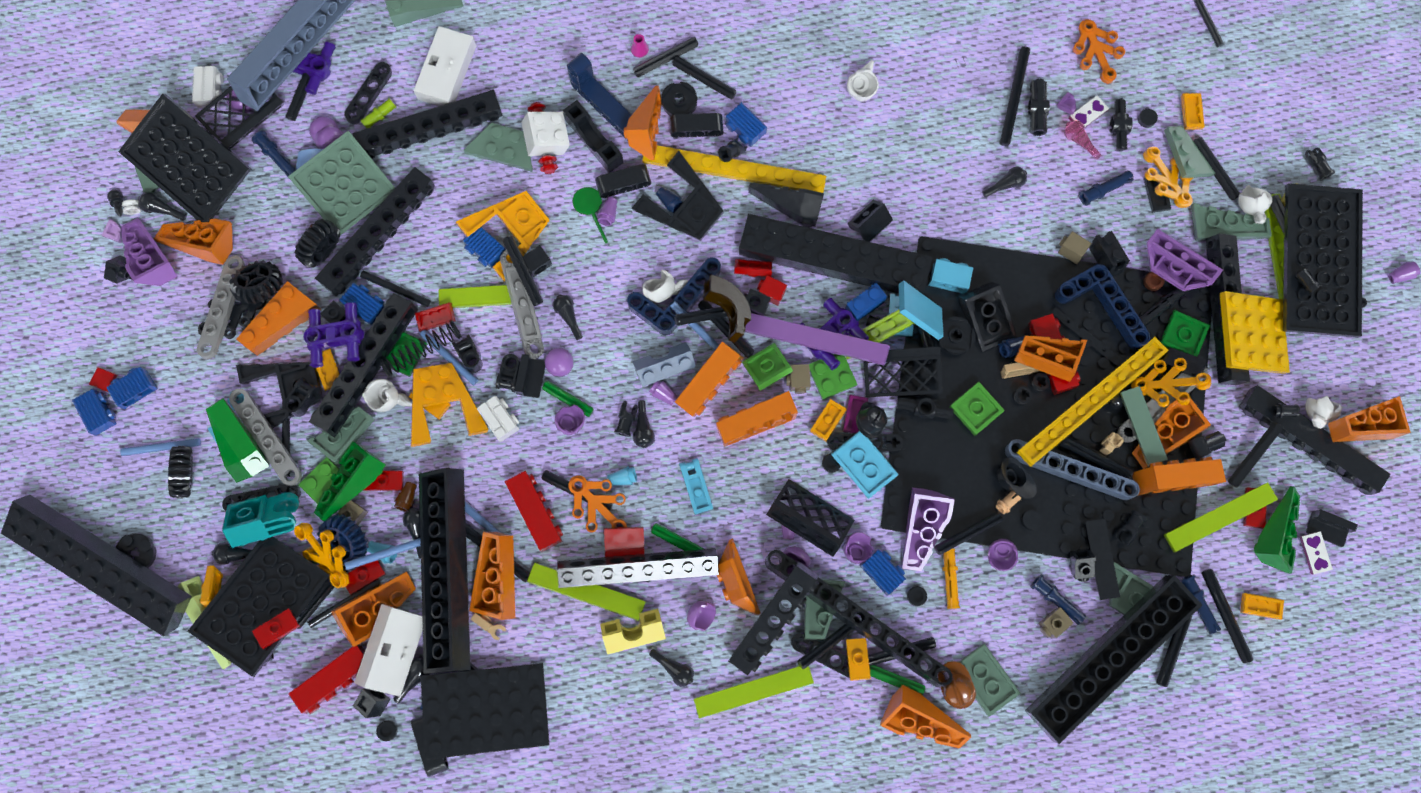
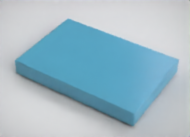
[899,281,943,340]
[831,431,899,499]

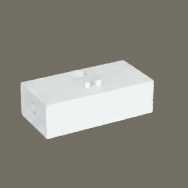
[414,26,476,106]
[354,604,423,696]

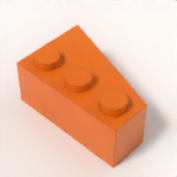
[1014,336,1087,382]

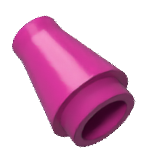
[631,34,649,57]

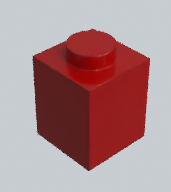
[757,275,787,306]

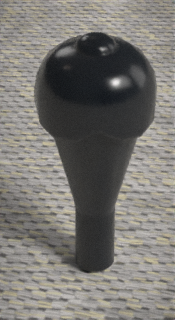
[982,166,1027,197]
[138,191,187,221]
[552,294,583,341]
[633,400,655,448]
[403,508,421,559]
[212,542,251,565]
[649,649,694,687]
[393,658,431,703]

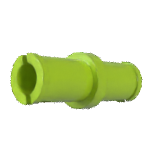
[360,98,397,128]

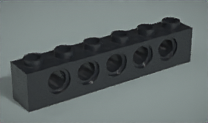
[728,562,819,676]

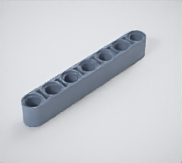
[1005,439,1140,500]

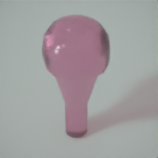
[1063,120,1101,160]

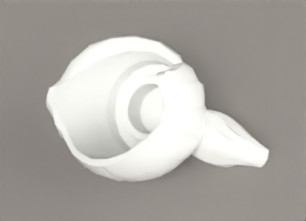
[847,60,879,102]
[1238,185,1272,224]
[641,269,688,303]
[362,378,412,412]
[1305,396,1342,429]

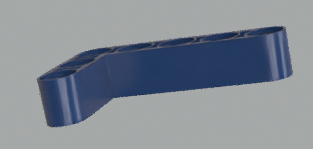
[567,53,632,141]
[627,257,721,336]
[1055,264,1150,350]

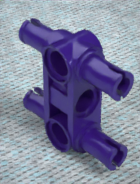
[281,41,336,95]
[800,298,869,370]
[303,303,364,368]

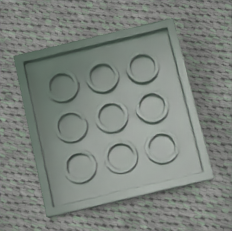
[288,131,395,236]

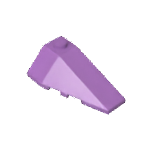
[121,218,178,286]
[902,488,954,571]

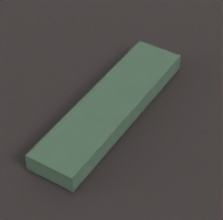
[1120,386,1168,466]

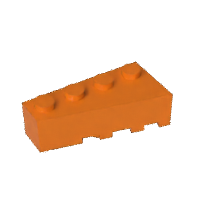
[236,281,322,356]
[675,342,745,417]
[716,391,798,447]
[1328,396,1411,442]
[1132,457,1226,496]
[469,532,515,620]

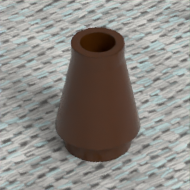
[394,482,417,512]

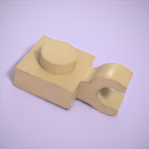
[1099,432,1124,456]
[470,613,507,640]

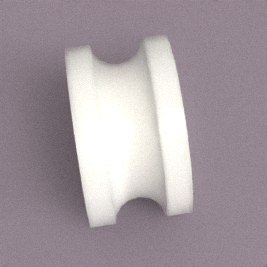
[122,200,141,215]

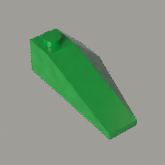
[206,398,270,483]
[314,441,386,521]
[1254,486,1300,574]

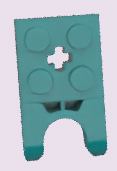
[222,492,300,548]

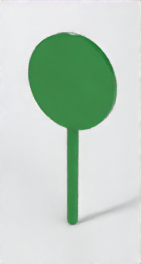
[572,187,608,244]

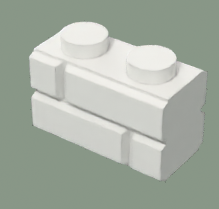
[192,66,224,108]
[477,396,519,442]

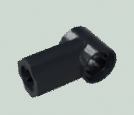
[1187,431,1227,459]

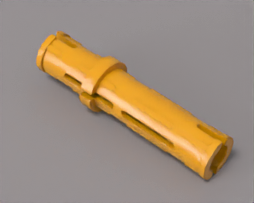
[942,549,960,609]

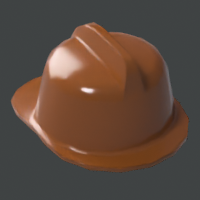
[938,661,976,709]

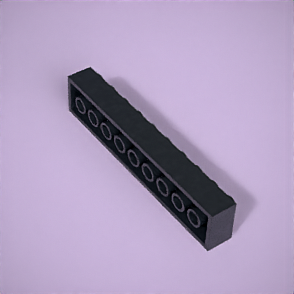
[739,213,932,294]
[419,467,471,674]
[0,495,192,637]
[1025,575,1203,744]

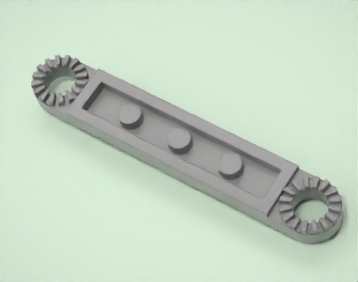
[500,250,544,359]
[197,256,245,360]
[1118,367,1208,442]
[229,389,302,486]

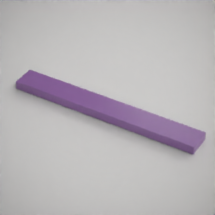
[745,313,890,365]

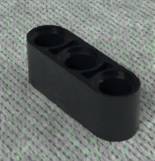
[670,113,724,138]
[595,164,652,198]
[411,716,449,777]

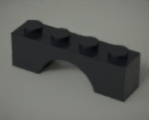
[562,100,624,173]

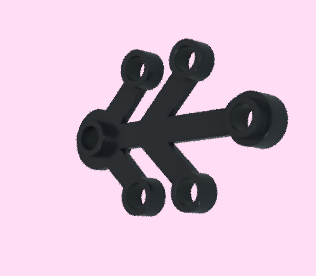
[198,299,266,339]

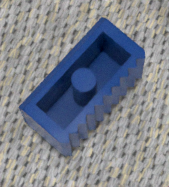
[726,102,767,147]
[462,227,506,269]
[339,283,385,326]
[845,283,887,321]
[106,367,158,409]
[72,389,117,436]
[860,550,906,596]

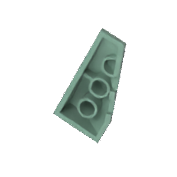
[385,0,463,27]

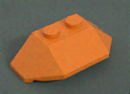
[716,538,761,616]

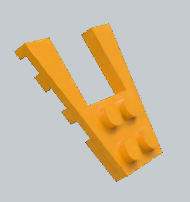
[455,191,550,282]
[411,363,488,447]

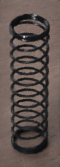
[379,320,462,377]

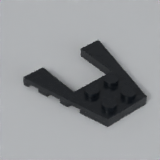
[632,151,724,241]
[236,362,323,428]

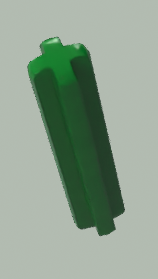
[542,381,594,417]
[651,523,704,551]
[869,665,926,695]

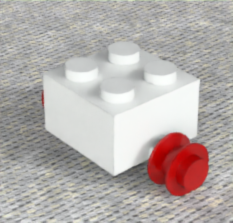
[521,102,570,174]

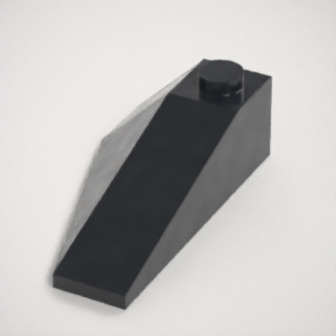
[748,183,824,228]

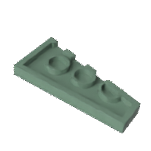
[1191,203,1272,240]

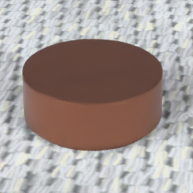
[1143,272,1164,291]

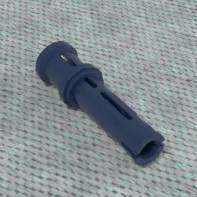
[251,130,296,177]
[1079,170,1134,206]
[1030,574,1086,625]
[1180,574,1221,634]

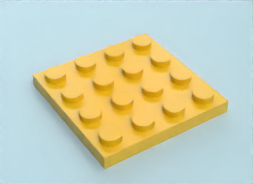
[1220,291,1290,374]

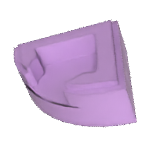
[102,219,122,243]

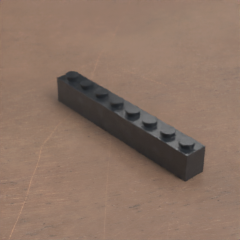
[1238,385,1391,495]

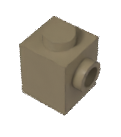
[1058,231,1091,264]
[786,364,811,394]
[337,500,368,525]
[1038,607,1074,639]

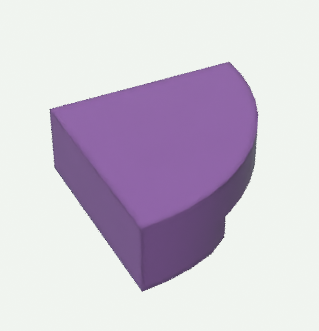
[1057,92,1076,115]

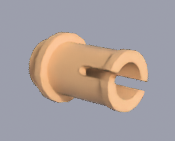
[996,490,1021,514]

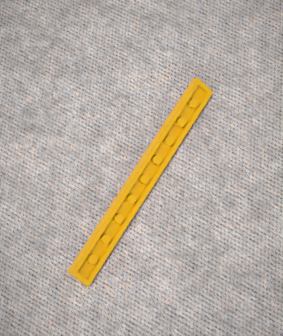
[642,145,826,193]
[1017,337,1169,467]

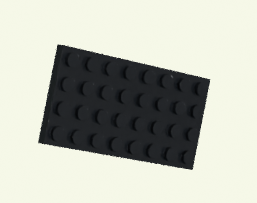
[1283,183,1363,338]

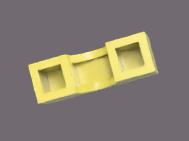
[600,608,666,654]

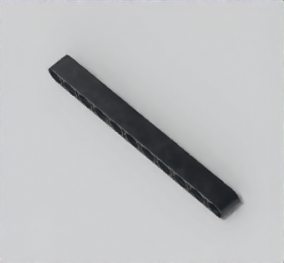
[765,550,953,688]

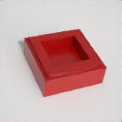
[89,367,118,393]

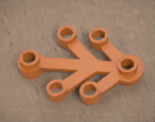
[1073,19,1125,84]
[568,475,627,533]

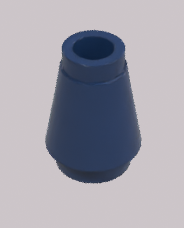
[656,187,683,213]
[999,336,1025,358]

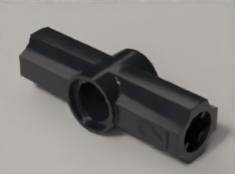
[1028,79,1050,136]

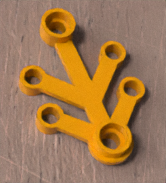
[1143,146,1193,208]
[1131,358,1211,407]
[294,523,349,588]

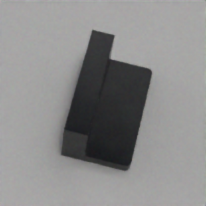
[847,199,893,242]
[514,354,546,398]
[1306,509,1358,547]

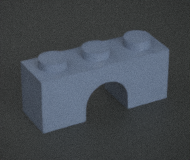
[632,342,696,387]

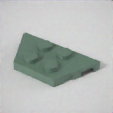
[464,123,533,172]
[1109,562,1154,615]

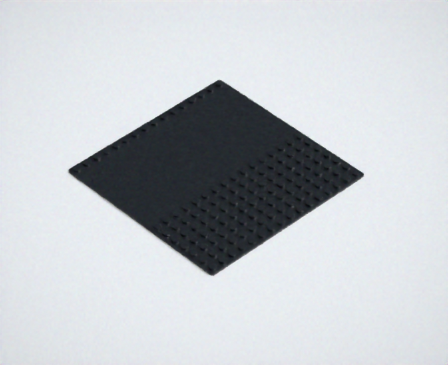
[881,236,1212,577]

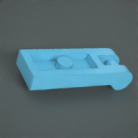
[679,458,713,515]

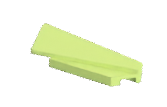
[177,576,232,669]

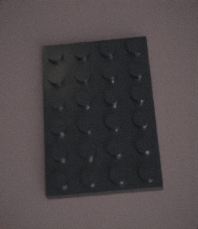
[118,93,252,222]
[187,536,330,677]
[420,663,550,760]

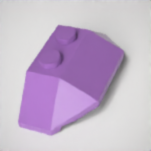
[1146,229,1223,291]

